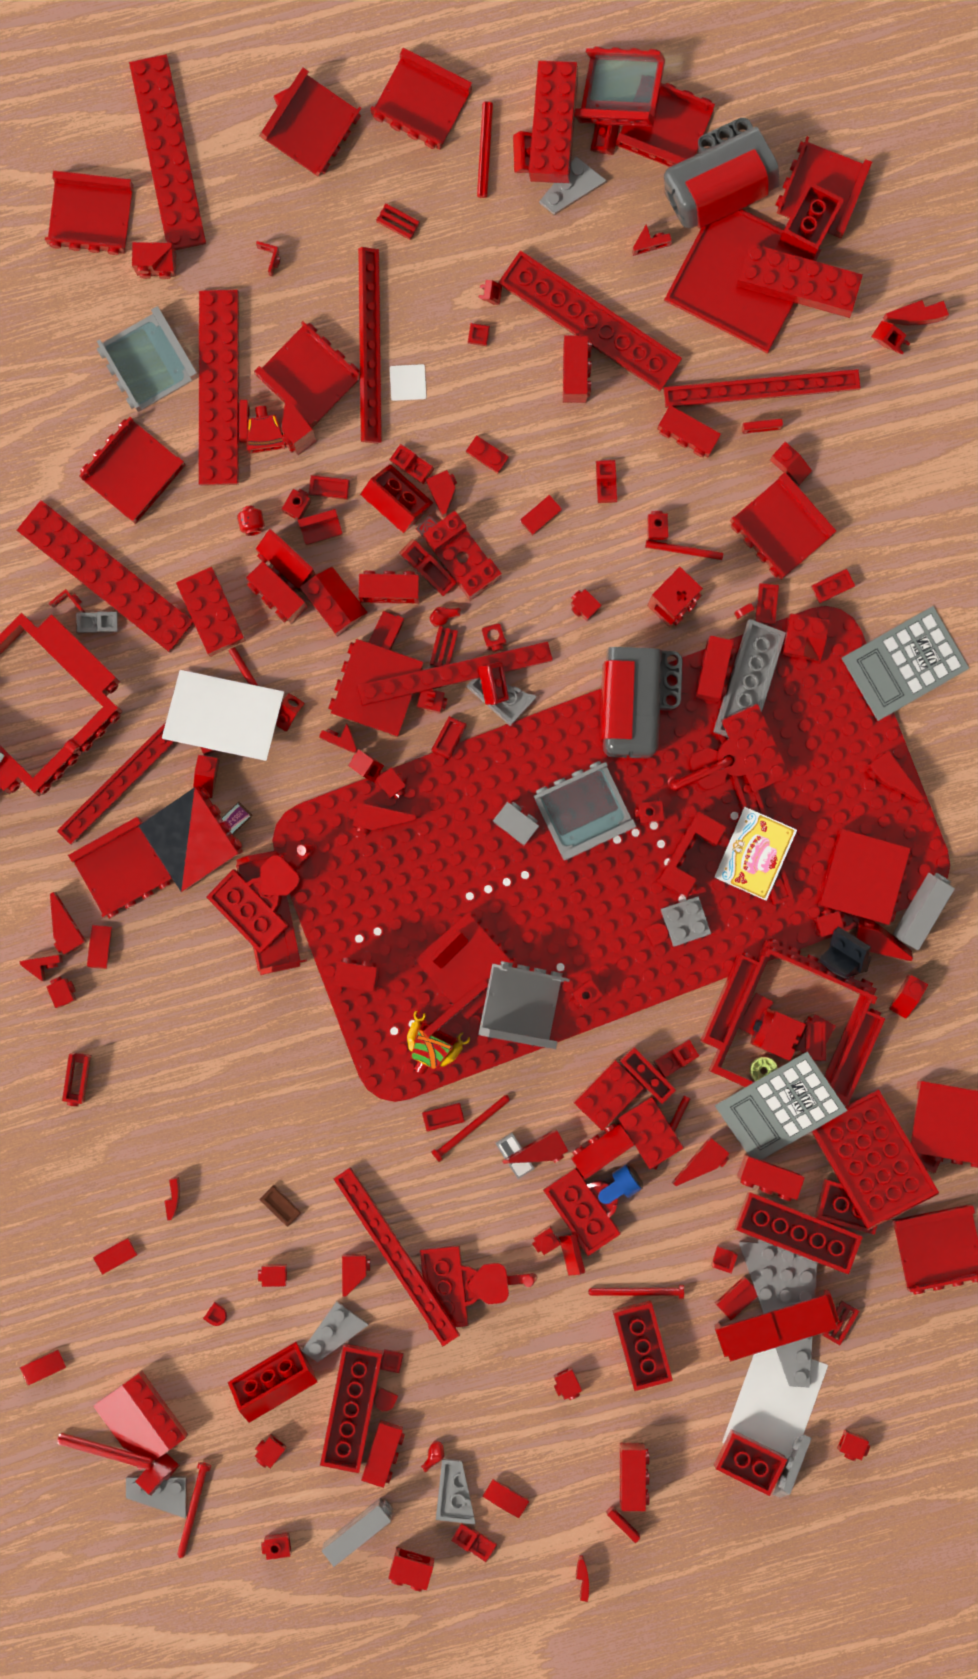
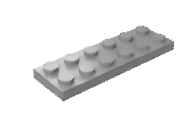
[713,619,786,737]

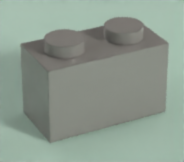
[493,802,539,845]

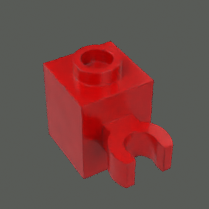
[871,321,910,355]
[417,690,448,713]

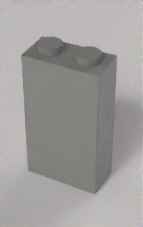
[893,873,955,950]
[322,1498,393,1567]

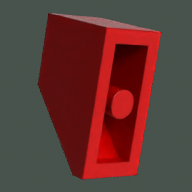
[770,442,812,486]
[426,470,457,518]
[193,755,220,798]
[889,975,928,1019]
[342,1254,371,1297]

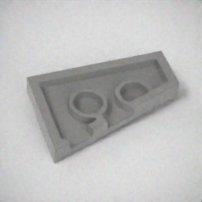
[539,157,606,215]
[467,678,537,726]
[302,1301,369,1362]
[773,1435,812,1498]
[436,1458,475,1524]
[126,1476,187,1518]

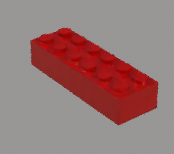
[529,61,578,183]
[737,243,863,318]
[733,1192,863,1275]
[320,1343,383,1473]

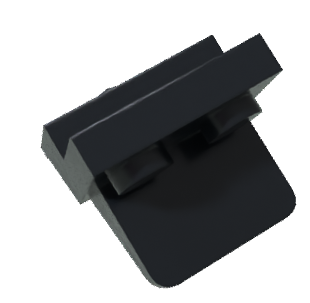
[820,926,871,978]

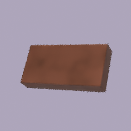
[259,1185,302,1227]

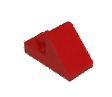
[632,224,672,256]
[319,724,357,754]
[19,955,63,981]

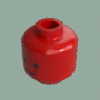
[237,505,265,536]

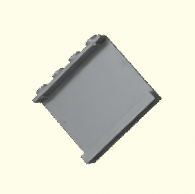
[479,961,570,1049]

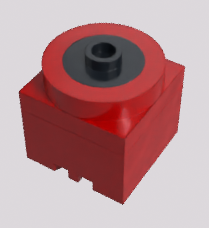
[750,1008,806,1061]

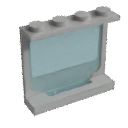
[97,306,199,412]
[534,761,636,861]

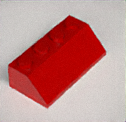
[228,1342,318,1423]

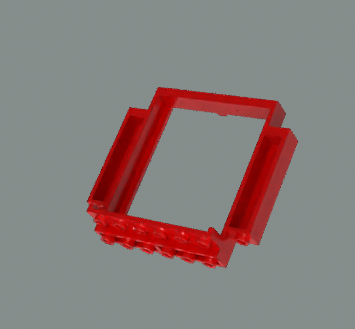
[0,612,123,797]
[700,938,885,1106]

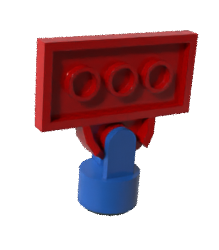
[543,1164,644,1256]

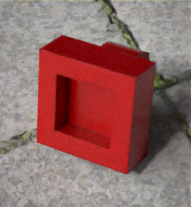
[478,280,502,305]

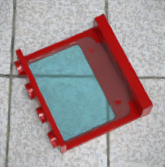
[574,46,665,127]

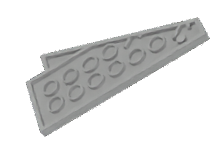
[739,1239,817,1388]

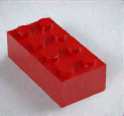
[176,566,246,657]
[612,1300,673,1391]

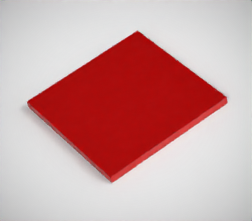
[664,209,822,354]

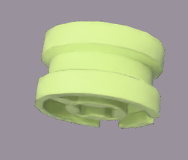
[749,1057,778,1082]

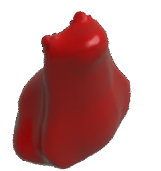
[429,607,461,627]
[421,1441,445,1472]

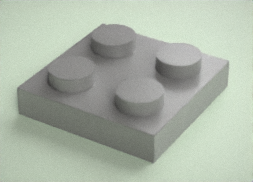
[660,897,711,947]

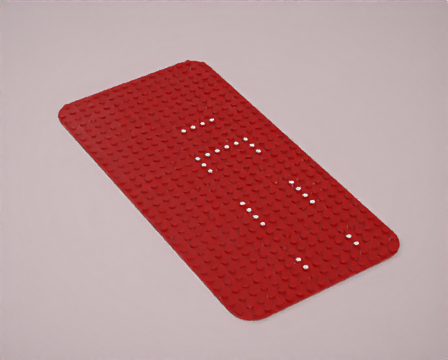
[272,606,951,1102]

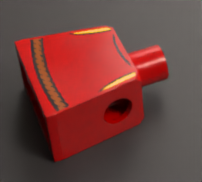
[247,406,286,454]

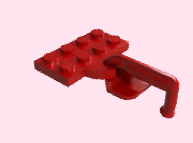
[668,703,790,792]
[206,844,314,953]
[420,1245,538,1330]

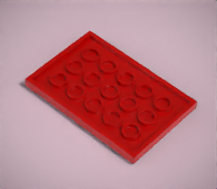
[811,1090,939,1230]

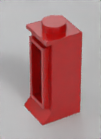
[62,1052,92,1107]

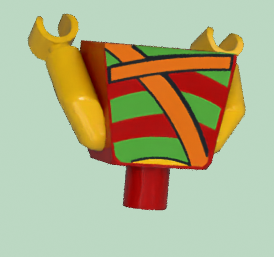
[407,1010,470,1074]

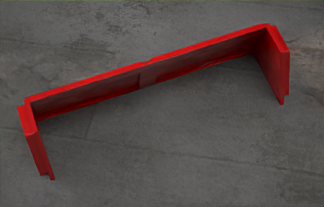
[236,851,307,975]
[714,1289,839,1362]

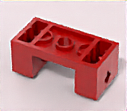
[423,511,502,601]
[647,566,703,628]
[657,812,727,898]

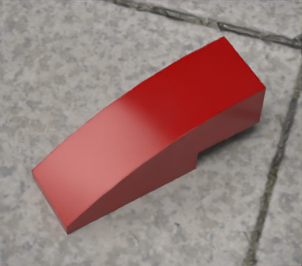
[883,300,949,326]
[399,539,457,596]

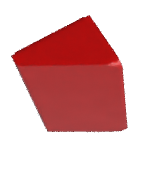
[590,124,620,155]
[513,131,532,173]
[479,661,509,705]
[431,931,469,969]

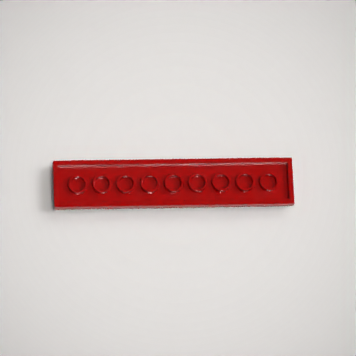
[129,54,206,250]
[498,250,682,392]
[199,290,239,486]
[16,500,194,653]

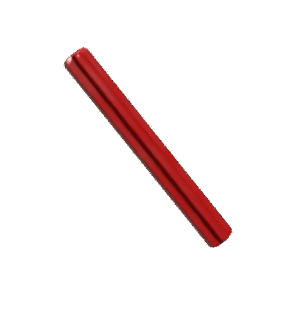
[477,101,493,198]
[57,1433,153,1470]

